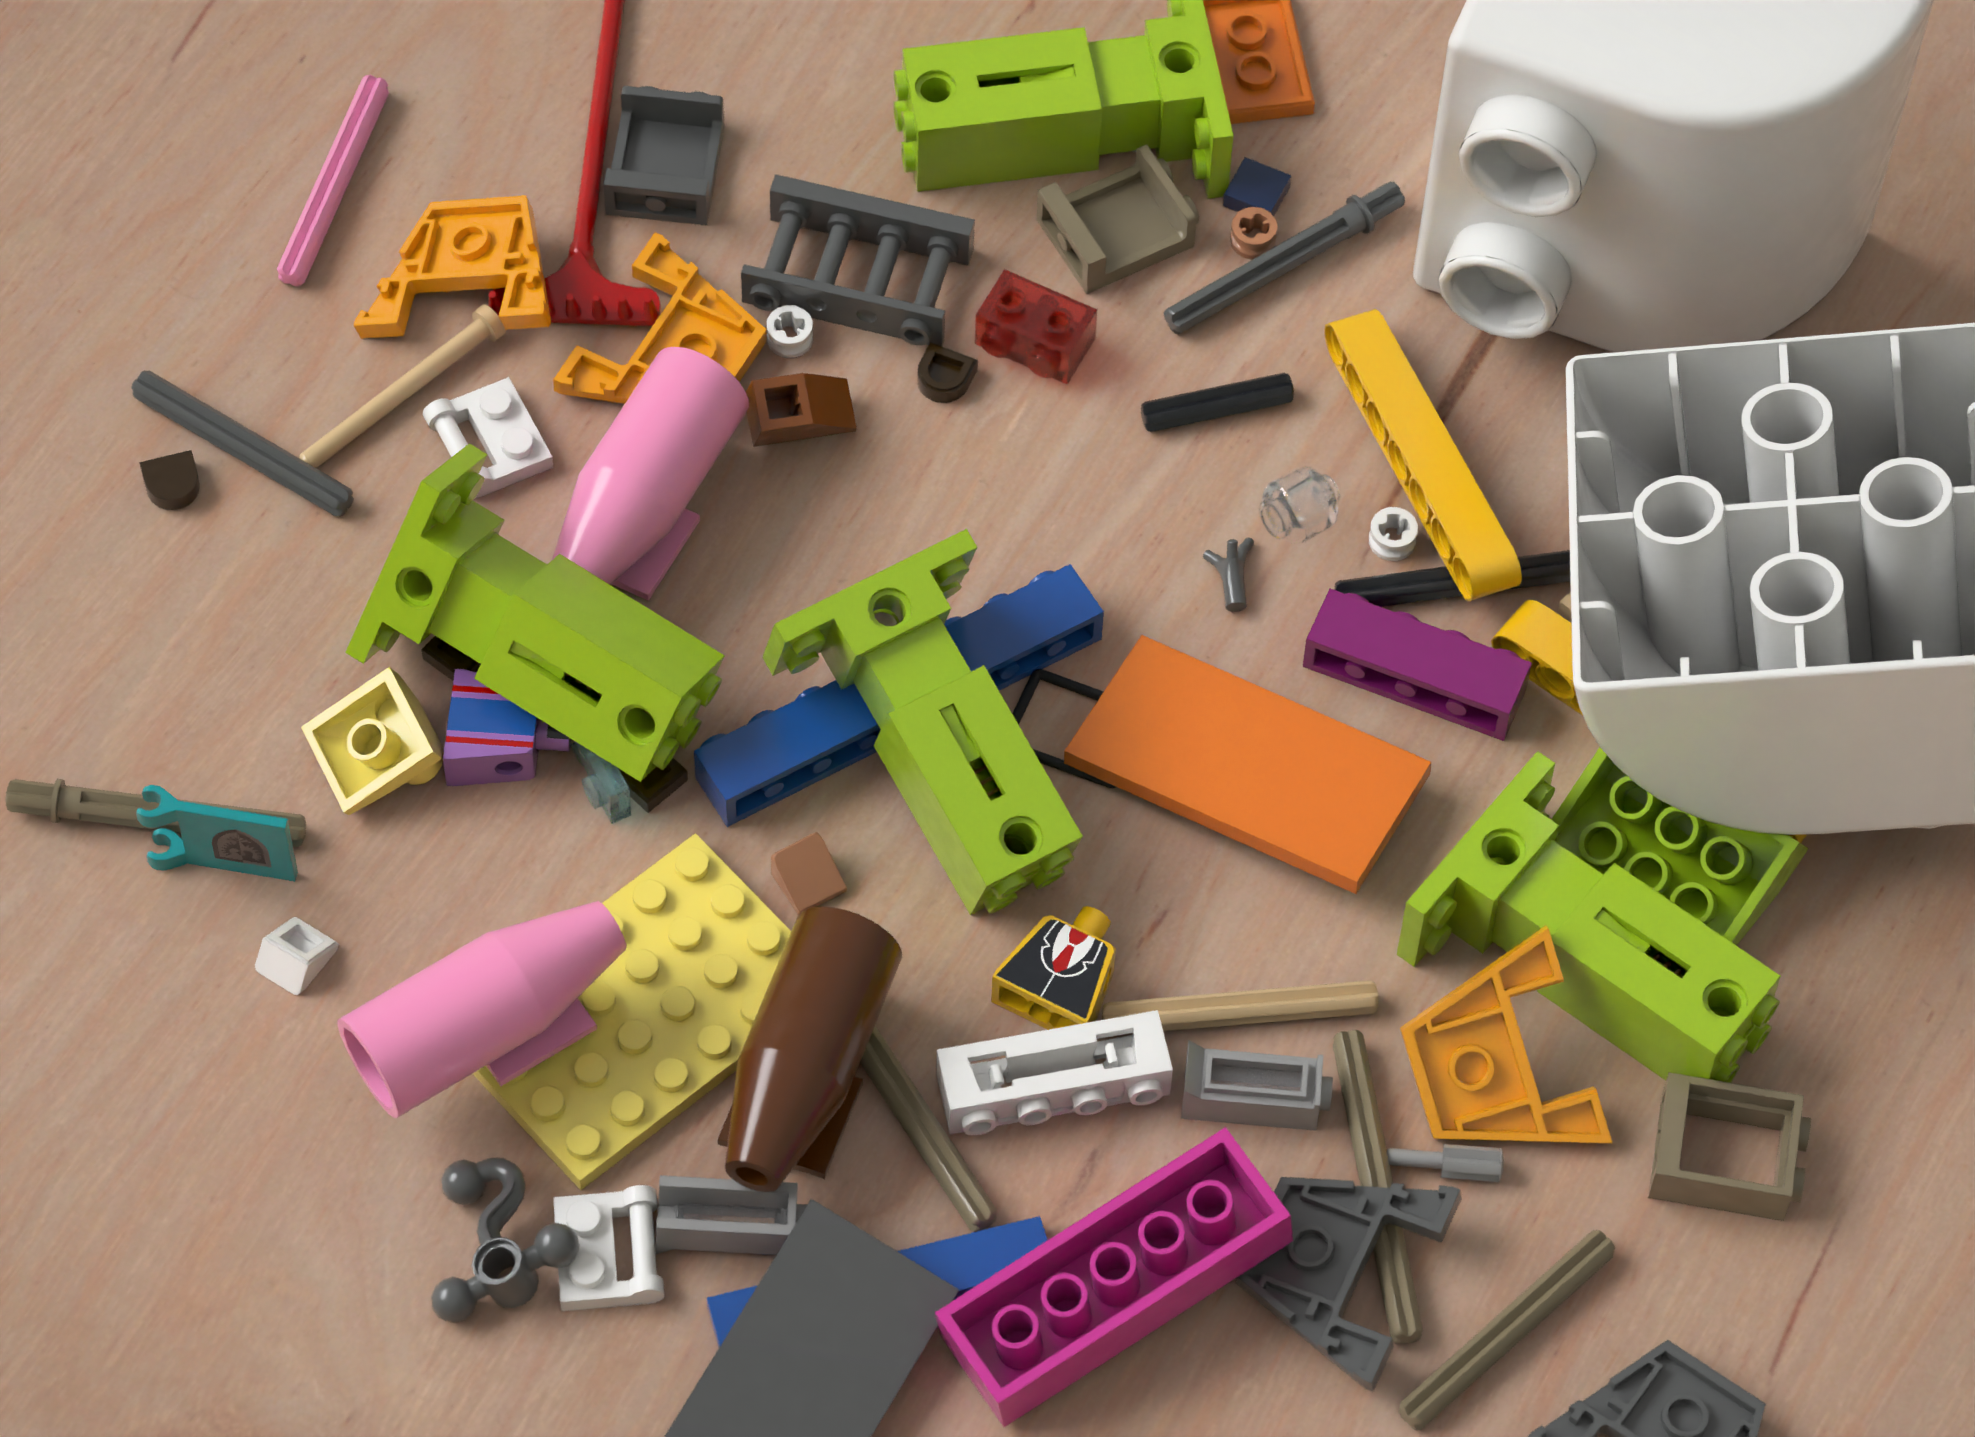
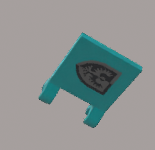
[136,785,298,882]

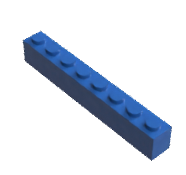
[694,564,1104,827]

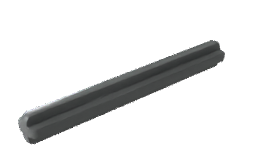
[131,371,354,516]

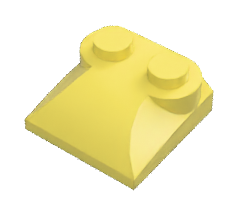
[301,667,444,815]

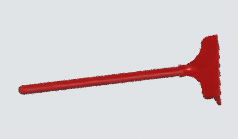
[488,0,661,326]

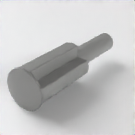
[1387,1144,1504,1182]

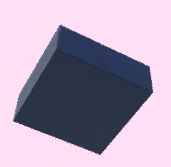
[1223,157,1291,216]

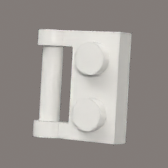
[423,377,553,499]
[553,1185,665,1311]

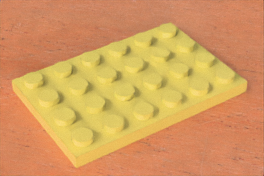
[473,833,791,1190]

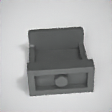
[603,86,725,226]

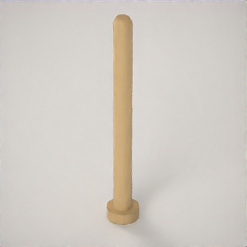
[299,304,506,468]

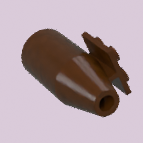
[718,906,902,1192]

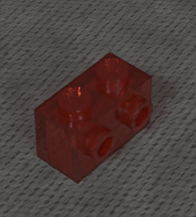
[975,269,1097,385]

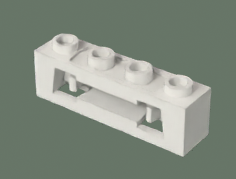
[936,1010,1173,1135]

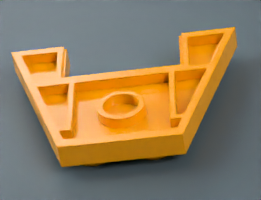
[1400,926,1612,1143]

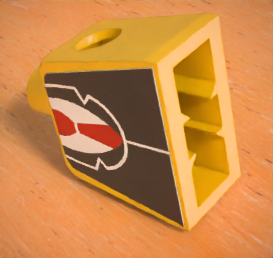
[991,906,1116,1030]

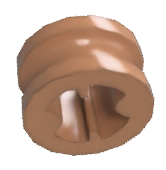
[1230,207,1278,259]

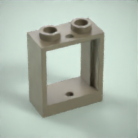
[1648,1073,1811,1221]

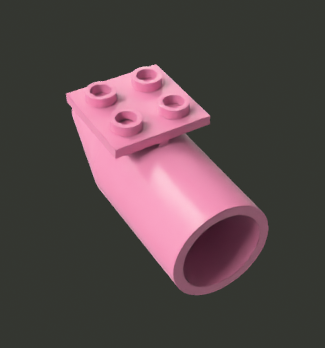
[552,347,749,601]
[337,901,626,1118]

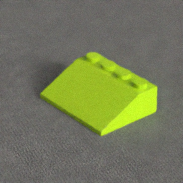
[1551,747,1809,946]

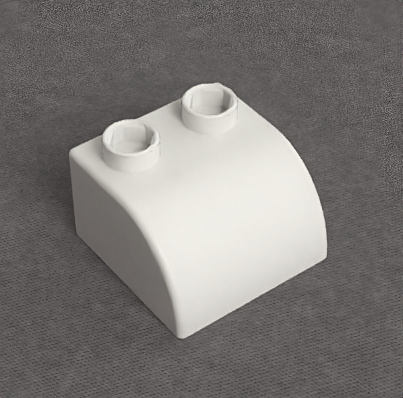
[1413,0,1934,352]
[1566,323,1975,835]

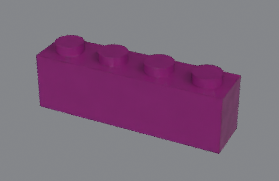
[1302,588,1532,741]

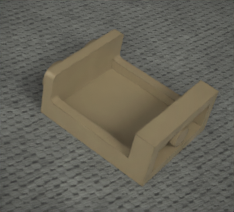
[1037,145,1199,294]

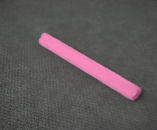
[277,75,389,287]

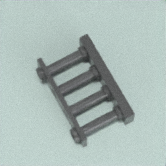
[741,174,975,346]

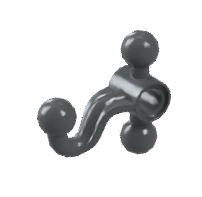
[431,1158,579,1323]

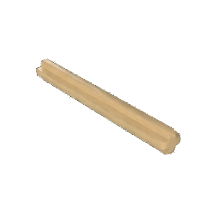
[1102,980,1379,1034]

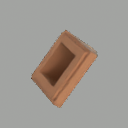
[771,832,847,915]

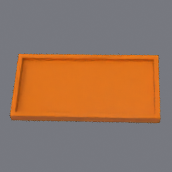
[1064,635,1431,894]

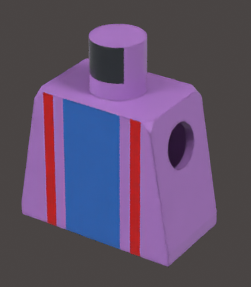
[443,669,572,786]

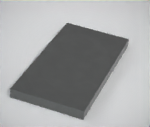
[664,1199,959,1437]

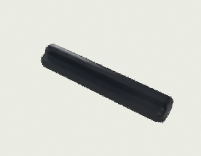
[1141,373,1294,432]

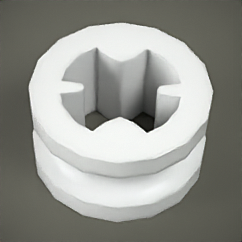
[766,305,813,358]
[1369,507,1418,561]

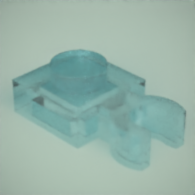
[571,741,631,824]

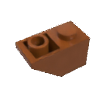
[746,373,857,447]

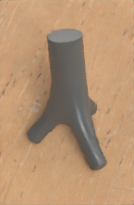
[1203,537,1254,612]

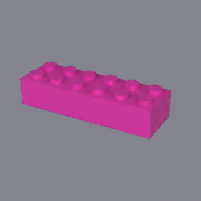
[935,1127,1293,1427]

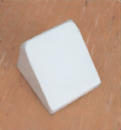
[255,917,339,995]

